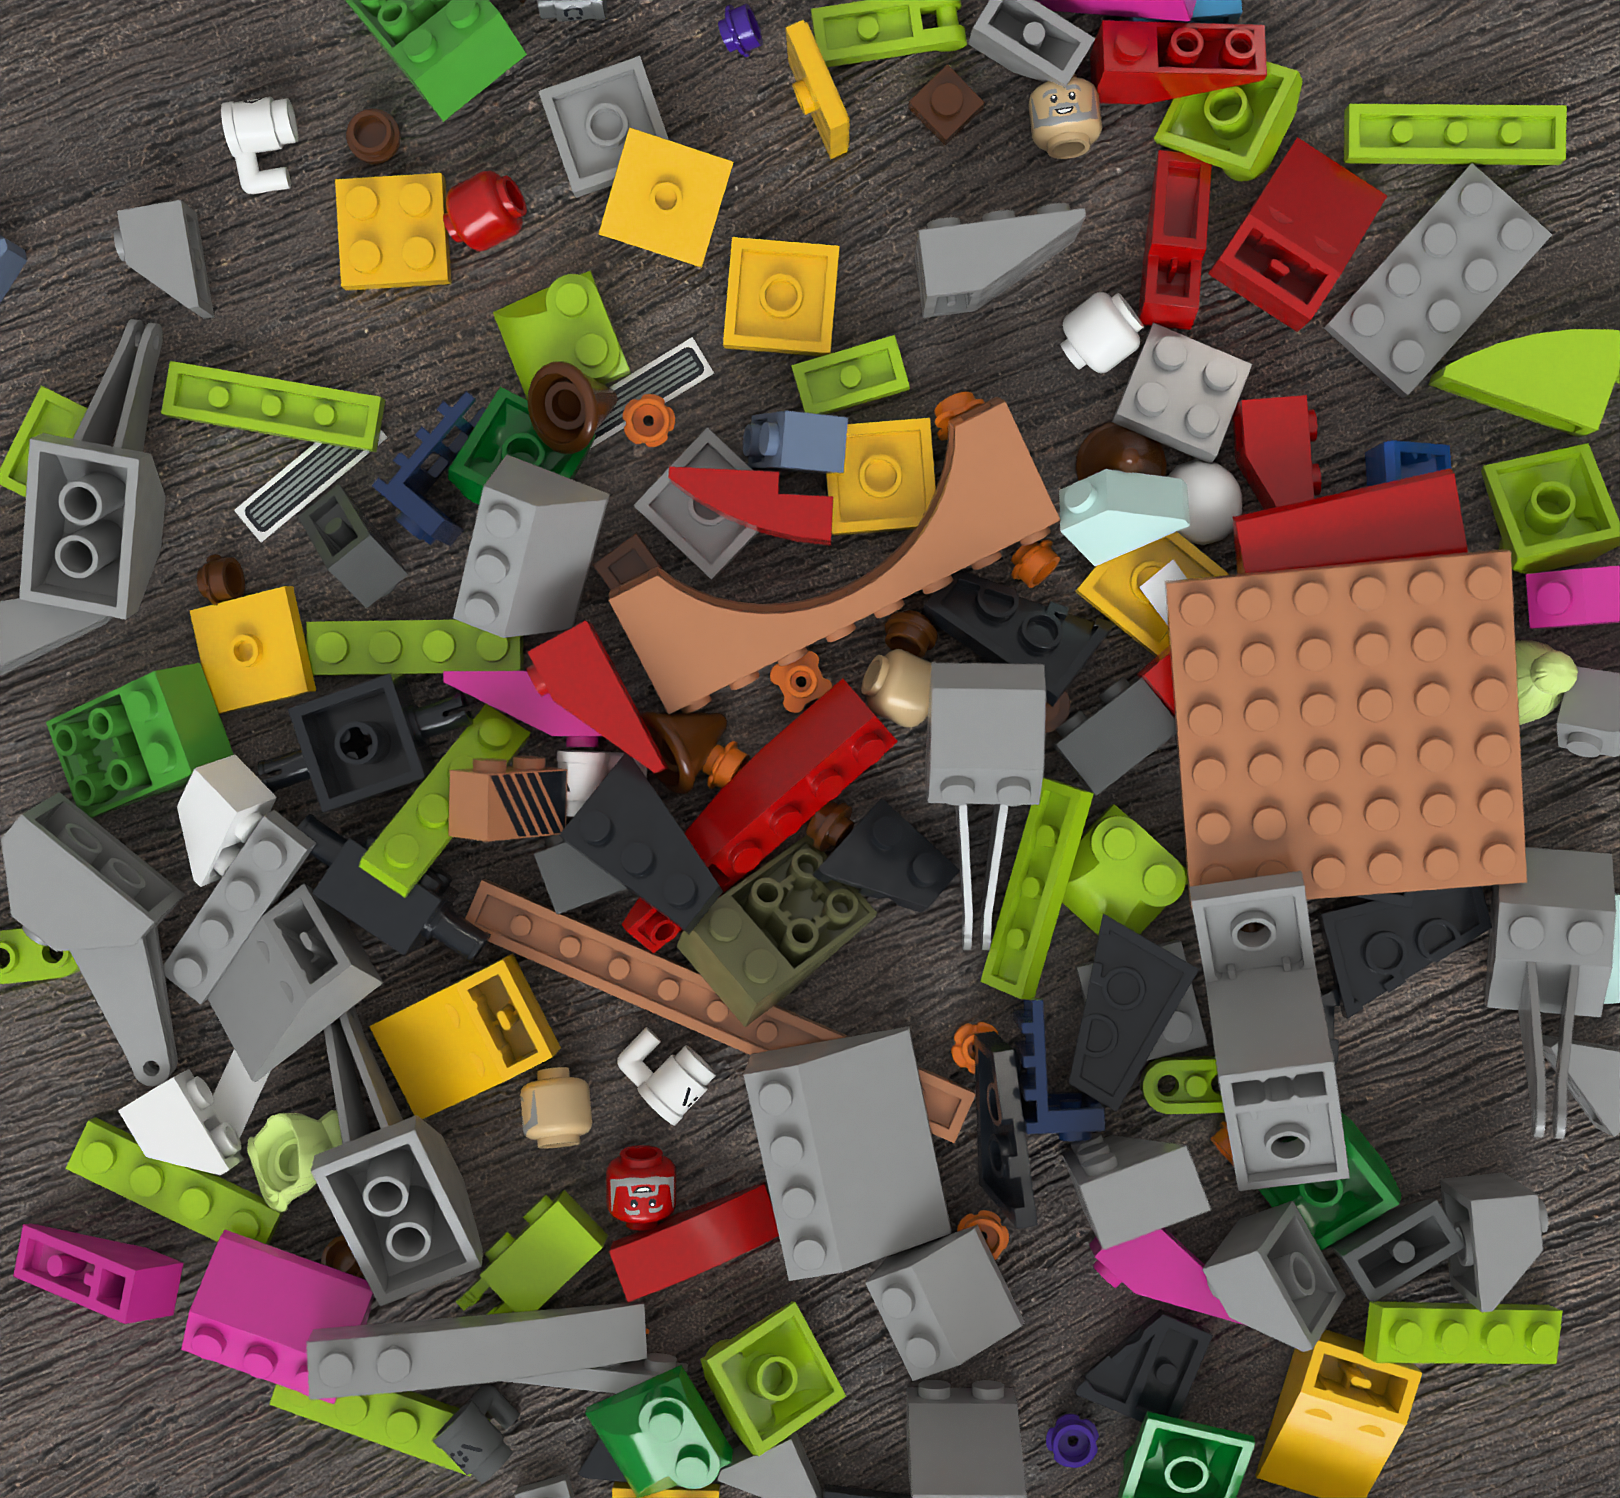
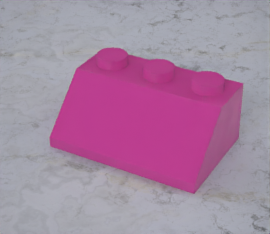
[181,1230,374,1404]

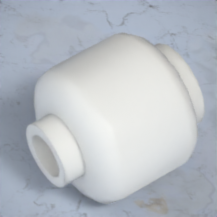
[1060,292,1144,373]

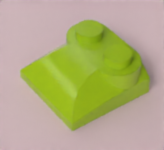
[1154,61,1303,181]
[493,271,632,400]
[1481,443,1620,574]
[1062,804,1188,936]
[700,1301,846,1457]

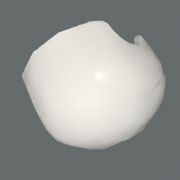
[1167,459,1242,545]

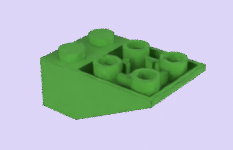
[345,0,527,122]
[46,663,234,818]

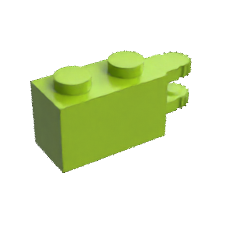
[456,1190,608,1315]

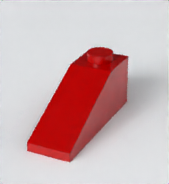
[526,620,669,773]

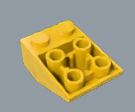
[369,953,561,1119]
[1255,1329,1422,1498]

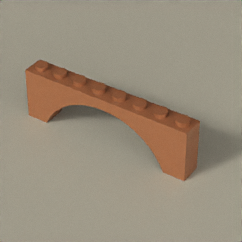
[608,396,1060,714]

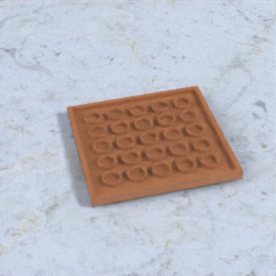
[1165,549,1527,909]

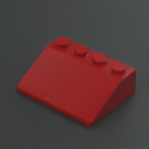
[1233,468,1468,574]

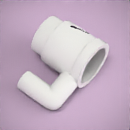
[221,97,298,194]
[556,750,647,817]
[617,1027,716,1126]

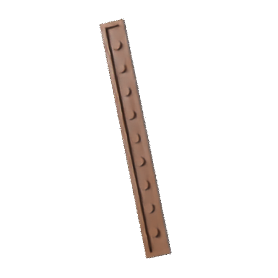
[465,879,976,1143]

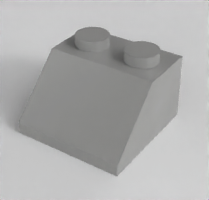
[1440,1173,1548,1312]
[1202,1201,1346,1352]
[865,1224,1024,1381]

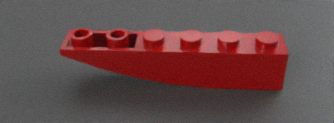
[622,678,898,954]

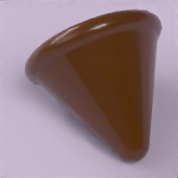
[527,361,617,454]
[1075,422,1167,481]
[641,711,727,794]

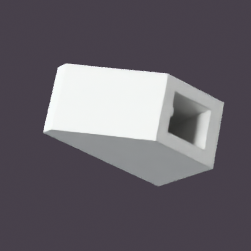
[177,755,277,887]
[118,1069,244,1175]

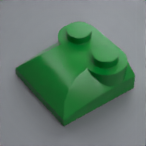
[448,387,596,505]
[1258,1113,1402,1250]
[585,1365,733,1498]
[1118,1412,1255,1498]

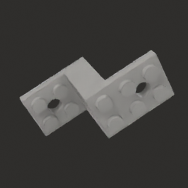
[1189,871,1350,1191]

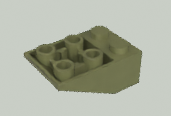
[677,835,877,1027]

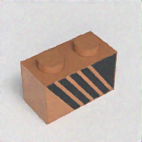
[448,756,568,841]

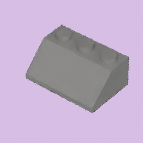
[453,455,610,638]

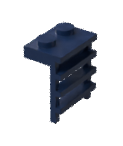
[372,391,486,546]
[1013,998,1105,1141]

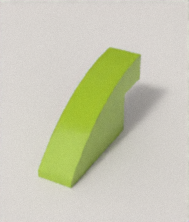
[1428,329,1620,438]

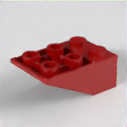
[1208,137,1387,332]

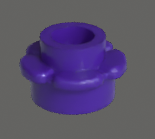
[718,3,763,57]
[1046,1414,1099,1468]

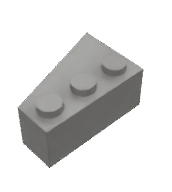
[1062,1133,1211,1250]

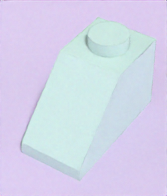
[1059,469,1190,566]

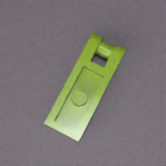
[811,0,967,67]

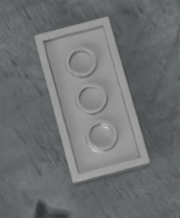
[1323,163,1552,399]

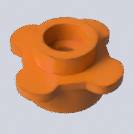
[934,392,985,440]
[770,651,832,713]

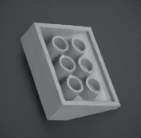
[743,1026,952,1281]

